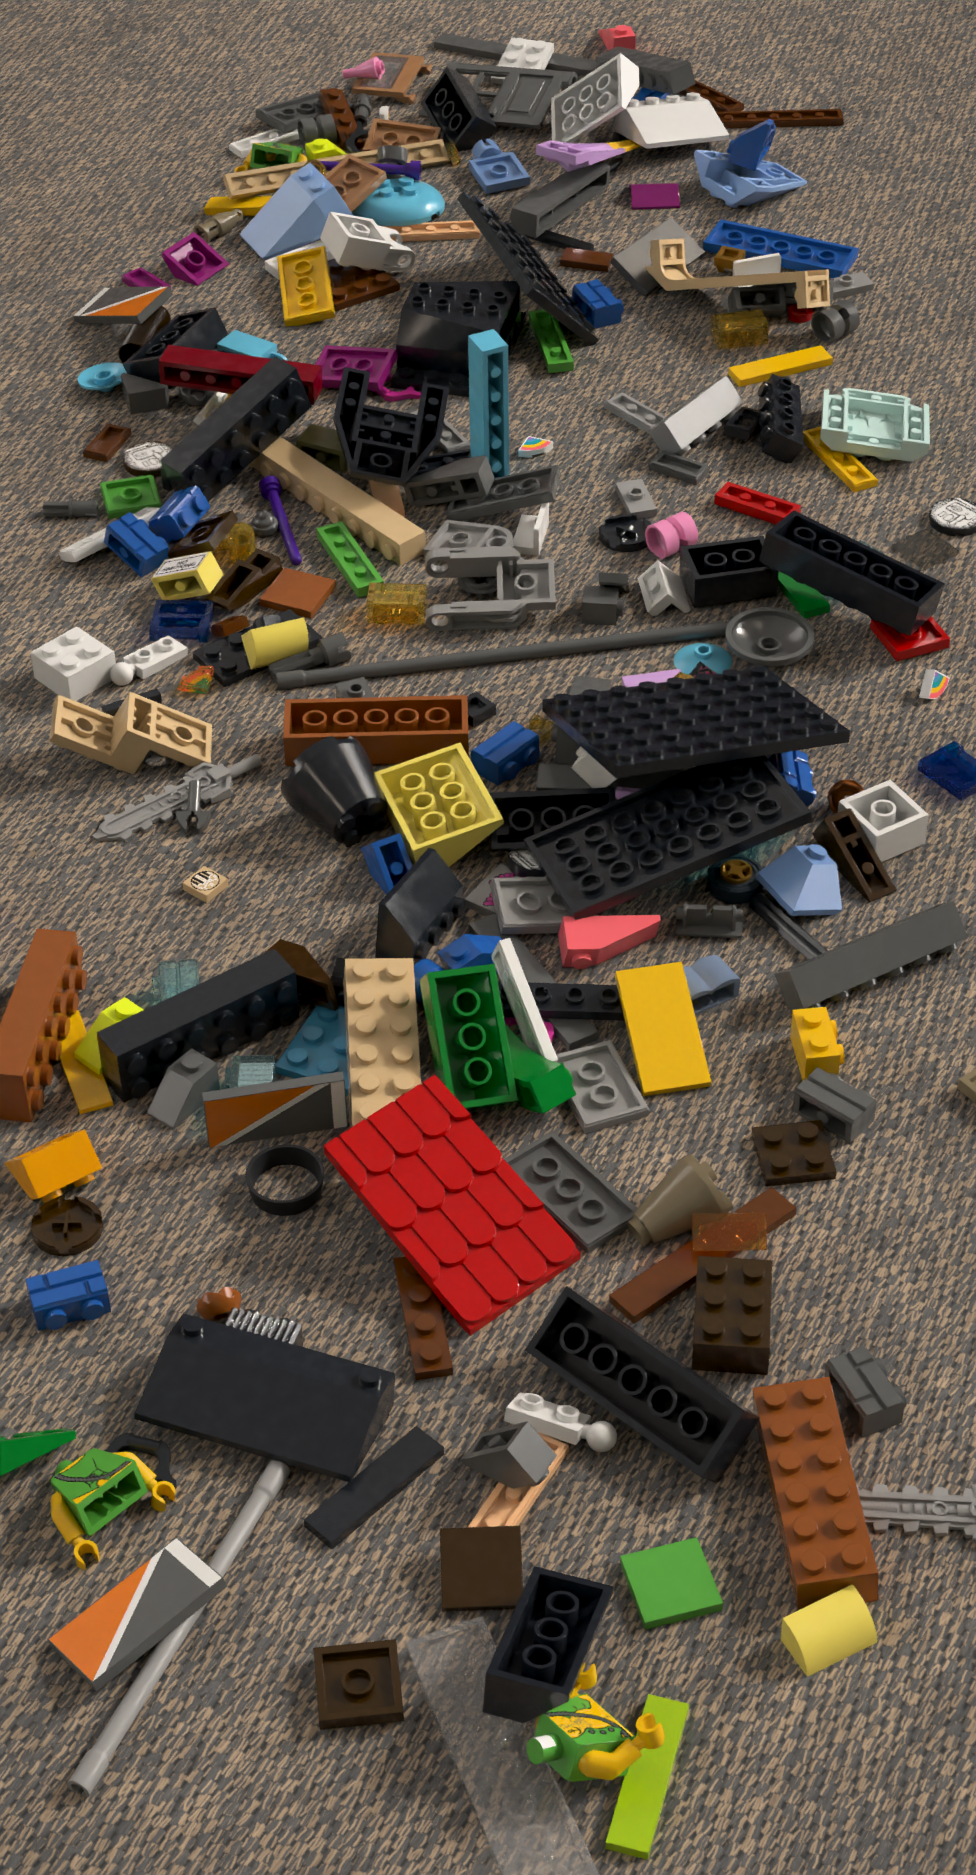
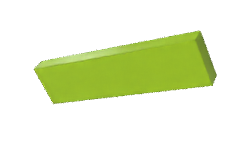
[605,1694,689,1860]

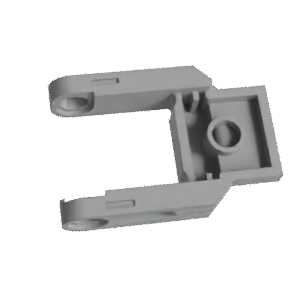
[425,546,556,631]

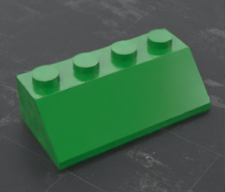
[420,964,518,1112]

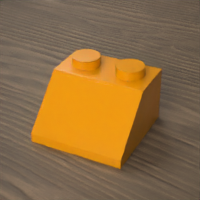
[4,1129,102,1203]

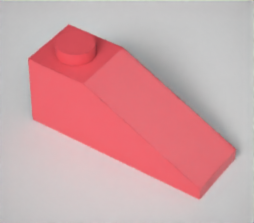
[598,25,636,51]
[558,915,661,969]

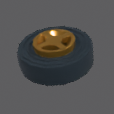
[707,855,764,904]

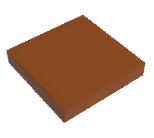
[259,567,336,619]

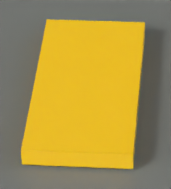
[277,246,335,327]
[615,962,712,1096]

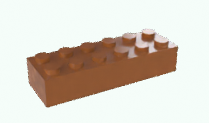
[283,695,469,766]
[0,928,87,1123]
[752,1377,879,1610]

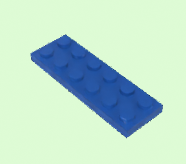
[703,219,859,278]

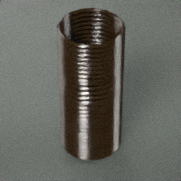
[118,305,171,364]

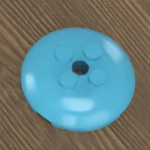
[352,177,445,226]

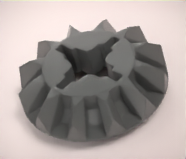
[458,576,497,599]

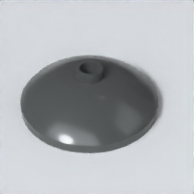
[725,607,814,667]

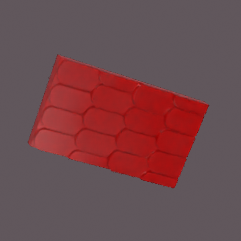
[323,1074,581,1336]

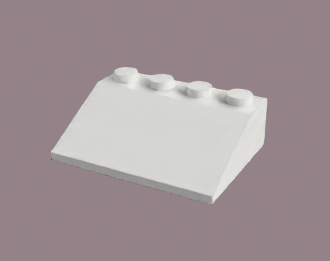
[551,53,639,143]
[615,92,729,149]

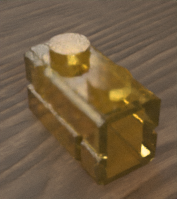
[711,309,769,350]
[367,583,428,625]

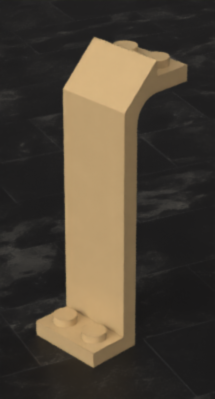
[644,238,830,309]

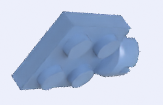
[469,139,530,194]

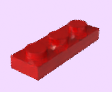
[714,482,801,524]

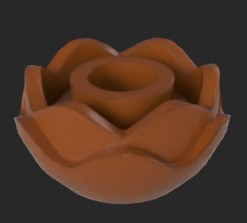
[827,779,864,813]
[196,1287,242,1322]

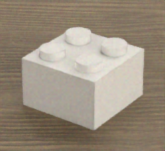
[31,627,116,701]
[838,780,929,862]

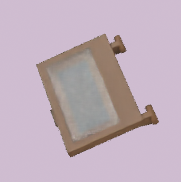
[352,52,432,104]

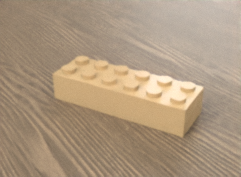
[343,958,421,1128]

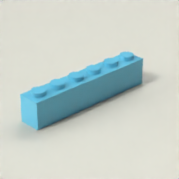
[468,329,509,478]

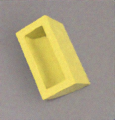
[241,617,309,670]
[781,1584,877,1677]

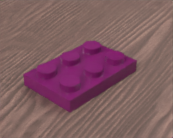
[315,345,398,391]

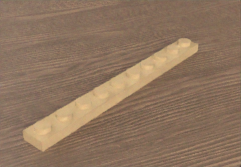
[223,139,449,200]

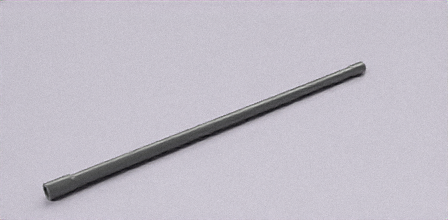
[276,621,730,690]

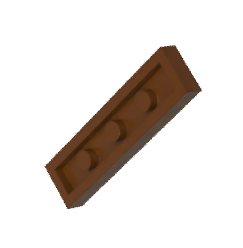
[319,88,365,150]
[393,1257,453,1380]

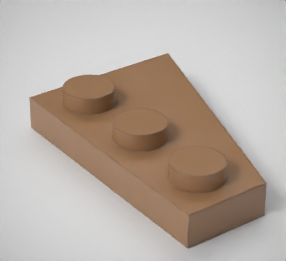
[363,118,441,152]

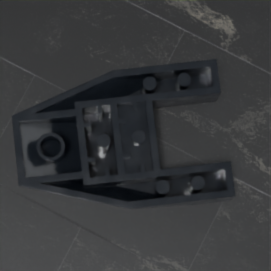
[333,367,449,487]

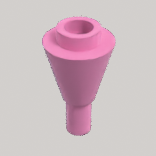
[342,56,385,79]

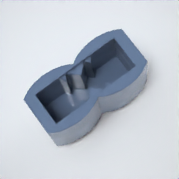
[683,955,740,1015]

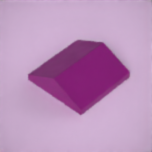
[629,183,680,210]
[161,232,229,286]

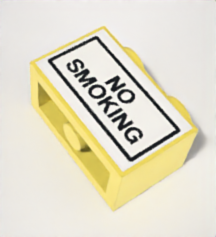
[151,551,223,601]

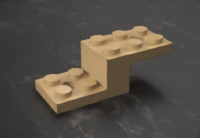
[49,692,212,774]

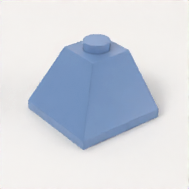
[756,844,842,916]

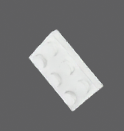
[491,37,554,85]

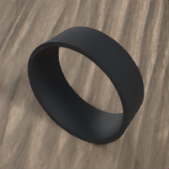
[245,1144,324,1216]

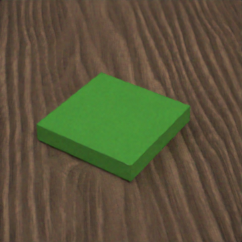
[100,475,162,519]
[620,1537,723,1630]

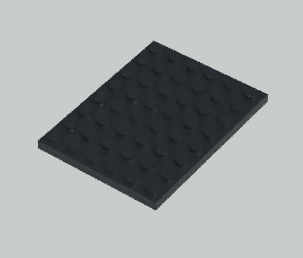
[542,665,850,778]

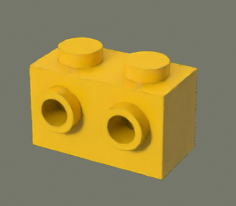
[790,1007,845,1081]

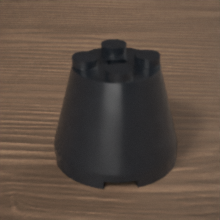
[281,735,388,848]

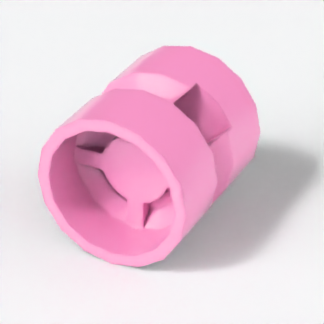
[645,511,698,559]

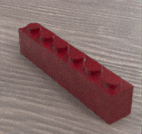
[159,345,322,405]

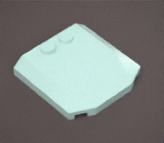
[820,388,930,462]

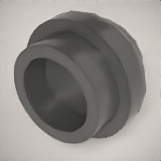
[251,510,279,537]

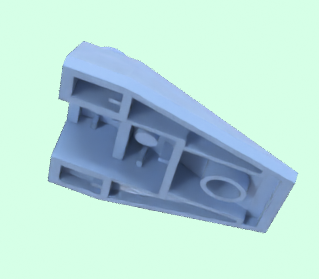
[694,150,807,208]
[240,163,354,260]

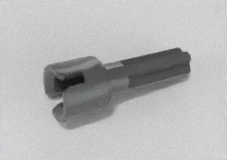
[268,632,351,680]

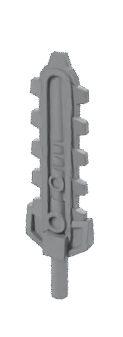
[92,754,262,842]
[856,1483,976,1543]

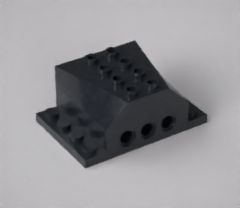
[390,281,526,397]

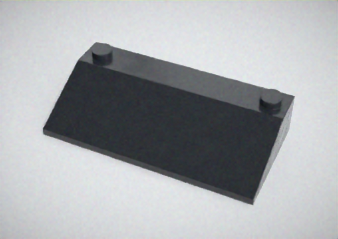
[134,1313,395,1483]

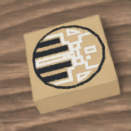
[183,866,229,903]

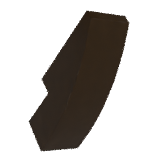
[205,548,283,611]

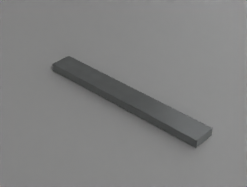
[434,33,598,76]

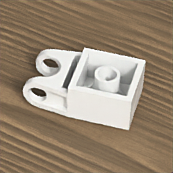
[320,212,416,272]

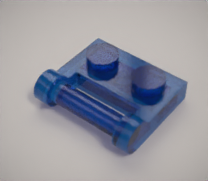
[149,600,214,643]
[918,741,976,801]

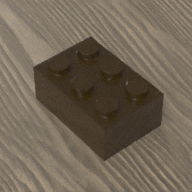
[692,1256,773,1375]

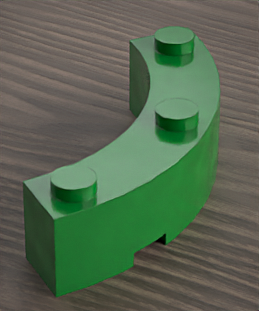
[505,1023,577,1114]

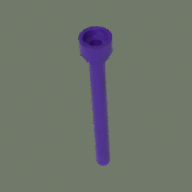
[307,160,421,181]
[259,476,302,565]

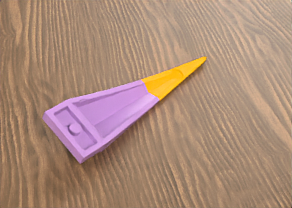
[536,140,641,172]

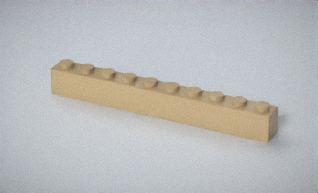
[248,436,426,566]

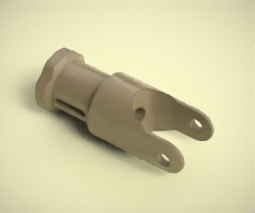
[193,209,243,244]

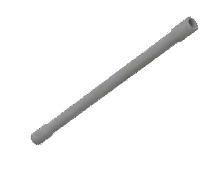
[67,1460,290,1798]

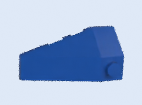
[727,119,777,171]

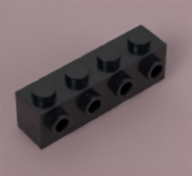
[757,373,804,463]

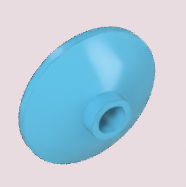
[78,362,127,392]
[674,643,732,676]

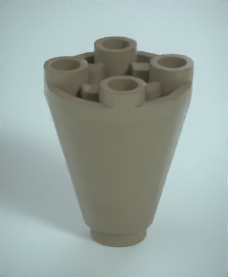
[627,1154,734,1246]

